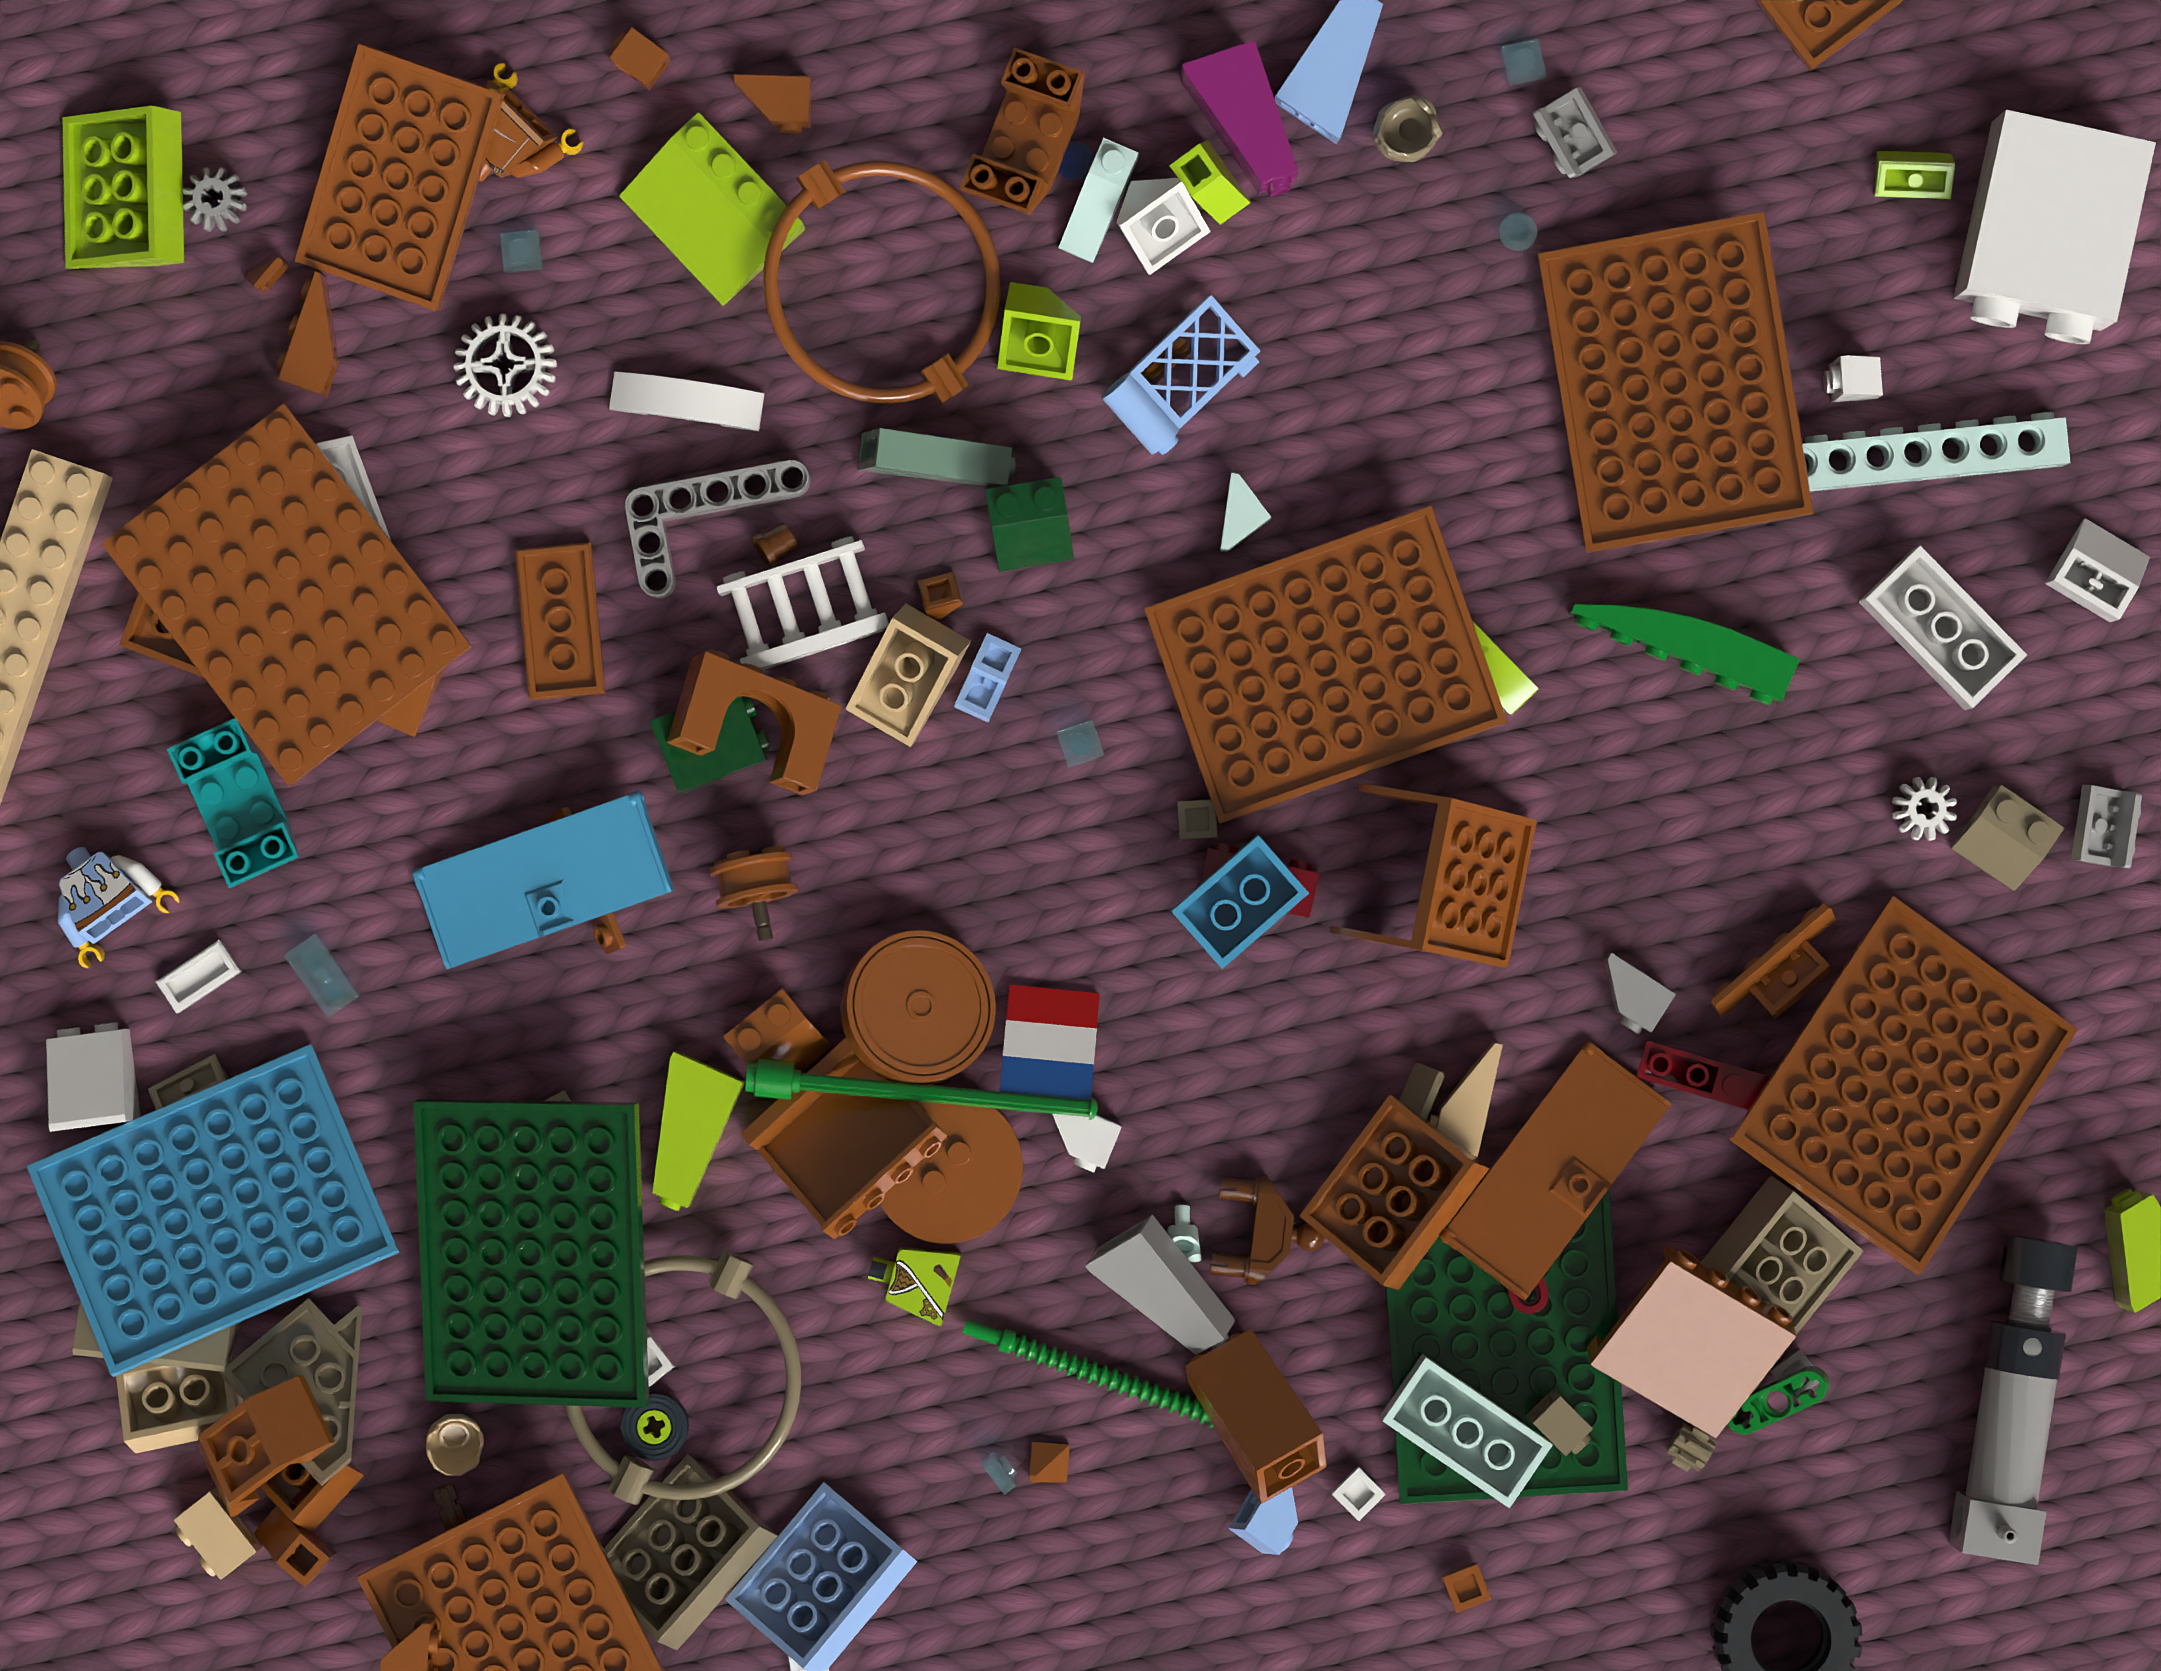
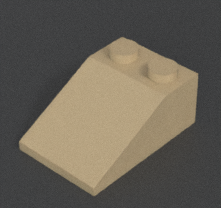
[846,603,971,747]

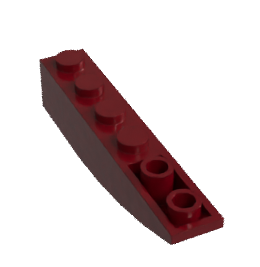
[1636,1041,1770,1110]

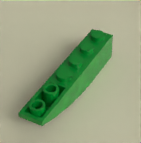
[1568,604,1800,706]

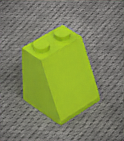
[2104,1188,2161,1313]

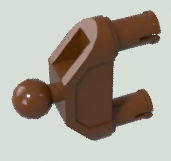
[1210,1175,1325,1285]

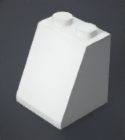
[46,1022,141,1132]

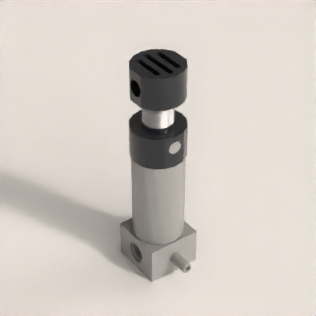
[1948,1234,2078,1565]

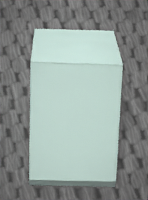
[1220,473,1271,552]

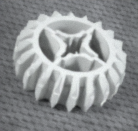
[453,314,557,417]

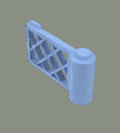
[1101,295,1260,455]

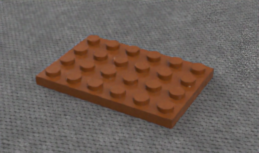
[295,43,505,311]

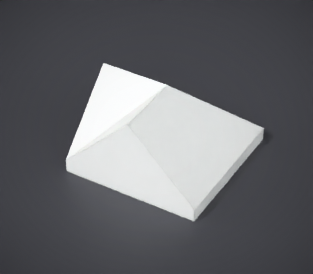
[1117,178,1211,275]

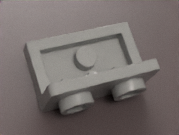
[1533,87,1618,178]
[2071,785,2142,868]

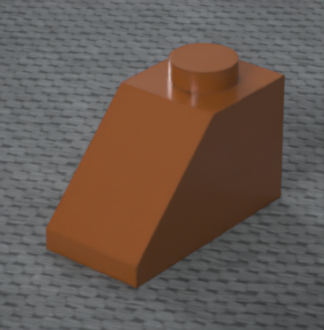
[734,74,812,134]

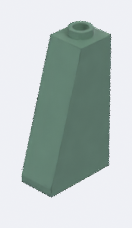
[857,428,1015,487]

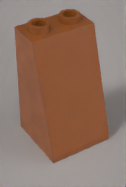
[1185,1329,1326,1504]

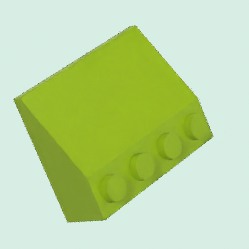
[62,106,184,269]
[619,112,805,306]

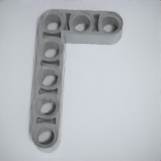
[625,460,811,599]

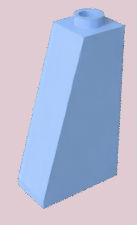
[1275,0,1383,144]

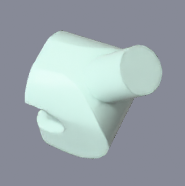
[1167,1205,1201,1262]

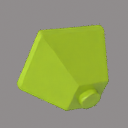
[997,282,1081,381]

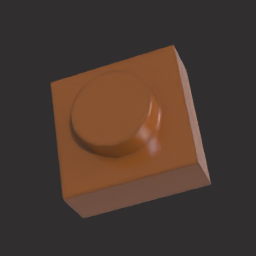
[1442,1562,1491,1613]

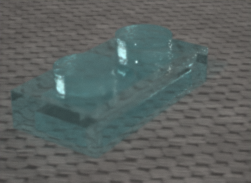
[284,934,361,1018]

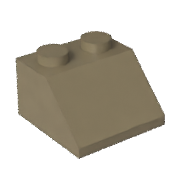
[1950,785,2064,891]

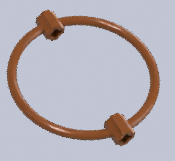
[763,160,1001,404]

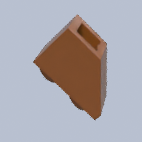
[254,1506,337,1587]
[380,1618,441,1671]

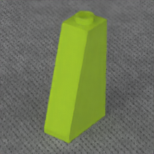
[652,1051,745,1211]

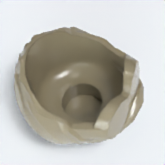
[1372,94,1443,162]

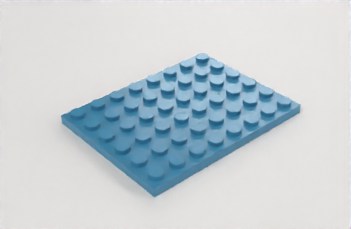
[27,1044,399,1377]

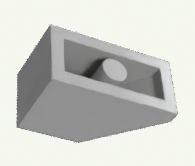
[1604,953,1676,1034]

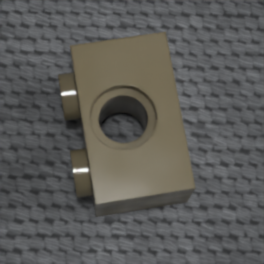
[1526,1389,1593,1456]

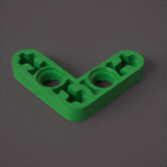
[1728,1366,1830,1435]

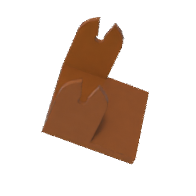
[1329,783,1537,969]

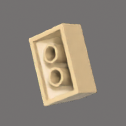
[116,1356,243,1453]

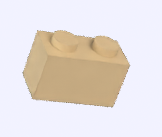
[174,1488,263,1580]

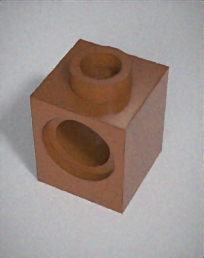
[609,27,671,91]

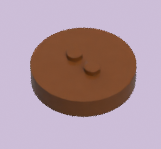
[840,930,996,1085]
[880,1101,1023,1244]

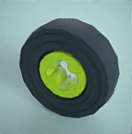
[620,1391,689,1461]

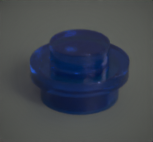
[1058,142,1094,180]

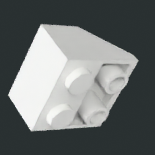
[2045,518,2150,622]

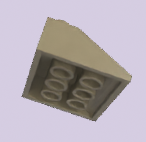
[1700,1176,1863,1335]
[604,1454,778,1650]

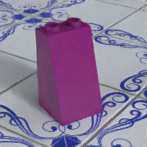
[1180,40,1298,196]

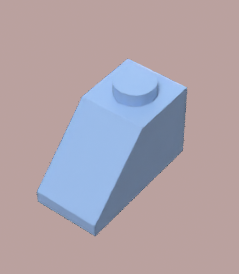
[1228,1487,1298,1555]

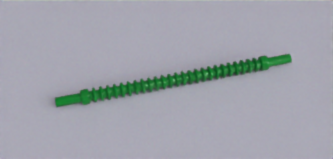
[962,1319,1214,1428]

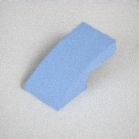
[954,633,1021,722]

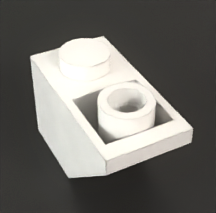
[1823,355,1883,402]

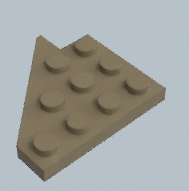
[220,1298,362,1486]

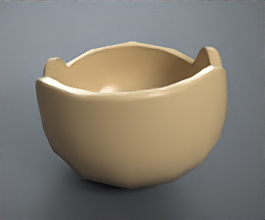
[426,1414,484,1476]

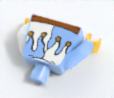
[58,847,180,968]

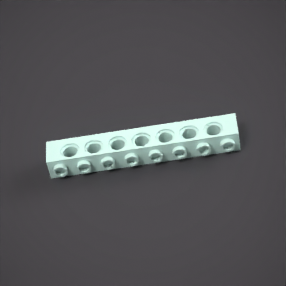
[1803,412,2070,492]

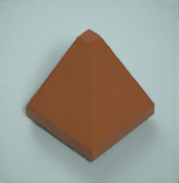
[244,257,288,294]
[918,571,963,621]
[1029,1441,1070,1483]

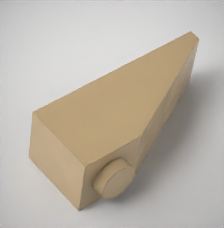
[1428,1042,1503,1157]

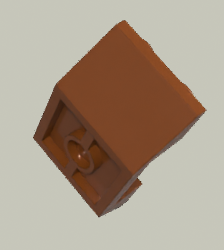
[959,48,1085,215]
[198,1375,335,1517]

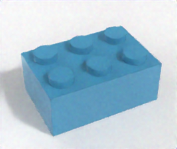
[1171,835,1309,969]

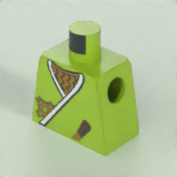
[868,1247,961,1326]

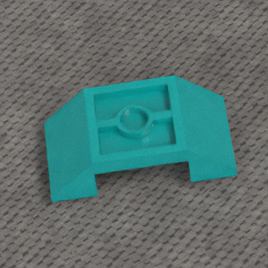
[167,718,300,888]

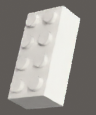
[1859,546,2027,710]

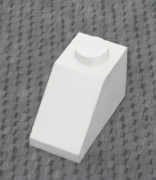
[1052,1114,1122,1172]

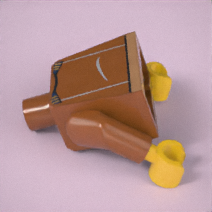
[479,63,584,182]

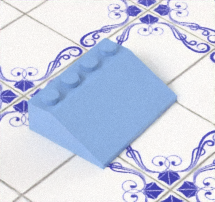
[725,1482,917,1671]

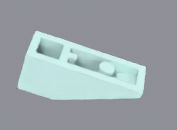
[1058,138,1138,263]

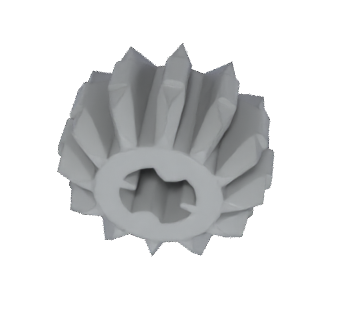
[183,167,248,232]

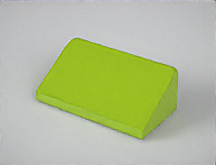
[1875,151,1955,199]

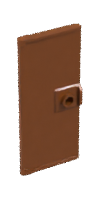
[1439,1041,1672,1300]

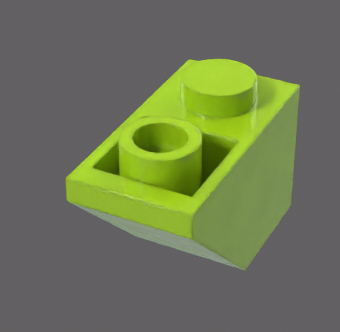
[1169,140,1251,225]

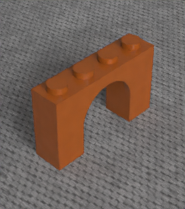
[666,650,842,796]

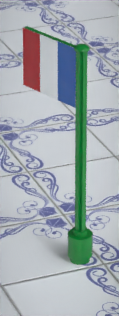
[745,985,1100,1120]

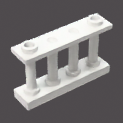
[717,536,889,670]

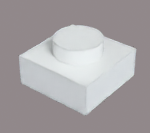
[1331,1466,1386,1521]

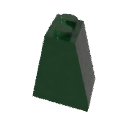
[985,477,1074,572]
[650,696,771,794]

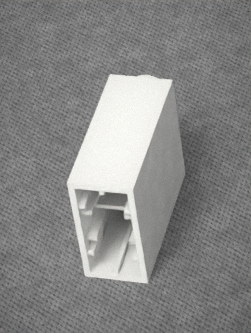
[1953,110,2156,344]

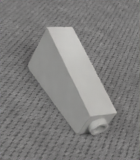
[1085,1215,1235,1355]

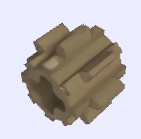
[1666,1422,1716,1472]

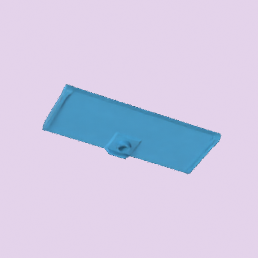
[412,790,674,969]

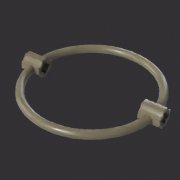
[565,1250,801,1505]

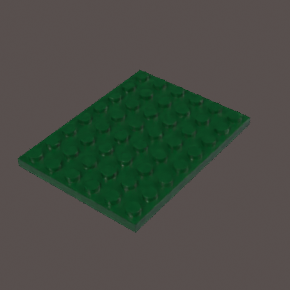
[413,1099,649,1408]
[1386,1189,1628,1505]

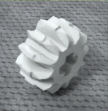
[1891,777,1957,841]

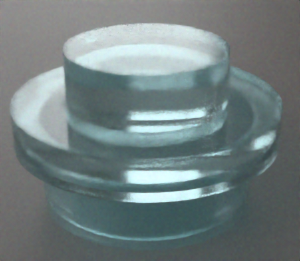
[1499,213,1537,251]

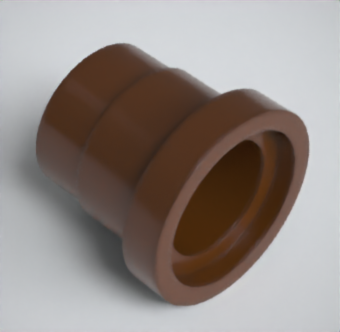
[751,523,798,569]

